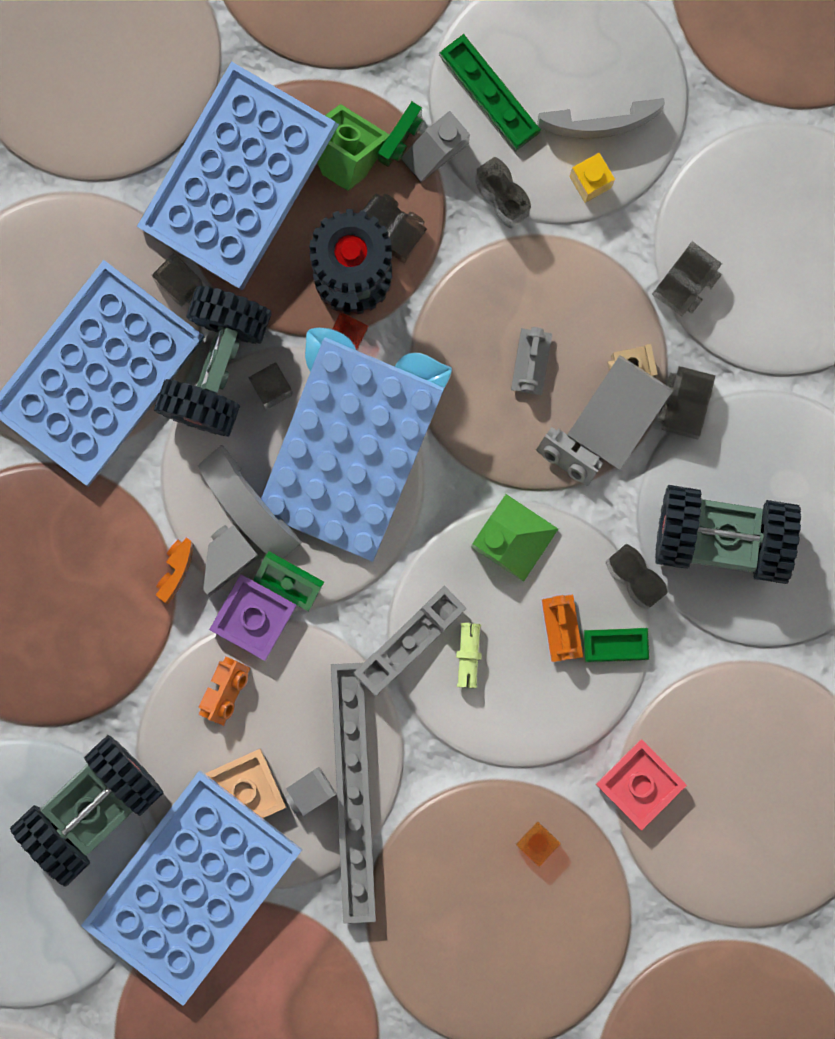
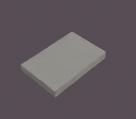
[568,355,673,470]

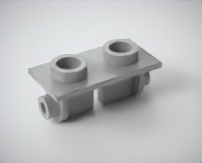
[511,327,552,395]
[536,427,604,486]

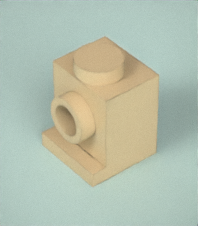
[607,344,658,378]

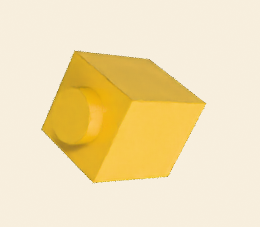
[569,152,615,203]

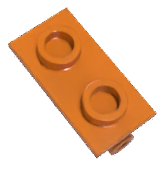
[541,594,583,662]
[198,656,250,726]

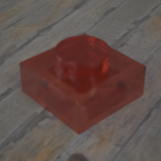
[332,312,369,351]

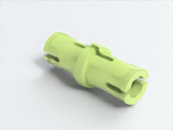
[456,623,482,688]

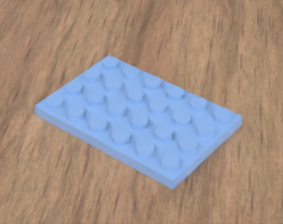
[137,61,339,290]
[0,260,205,487]
[261,337,445,562]
[81,770,303,1006]

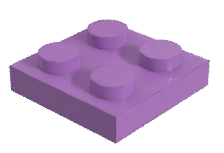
[209,574,297,661]

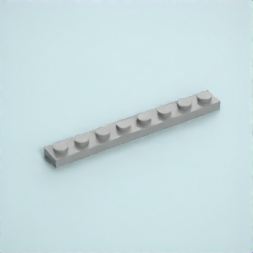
[331,662,376,924]

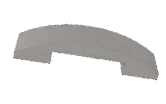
[537,98,665,139]
[198,445,302,559]
[353,585,467,697]

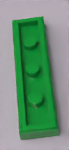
[439,34,541,151]

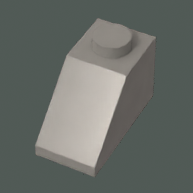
[401,111,470,183]
[203,525,259,597]
[285,767,337,816]

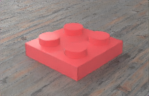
[595,739,687,831]

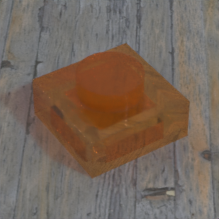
[515,821,561,867]

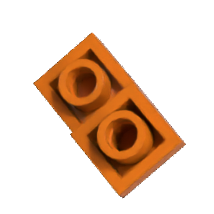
[155,537,194,605]

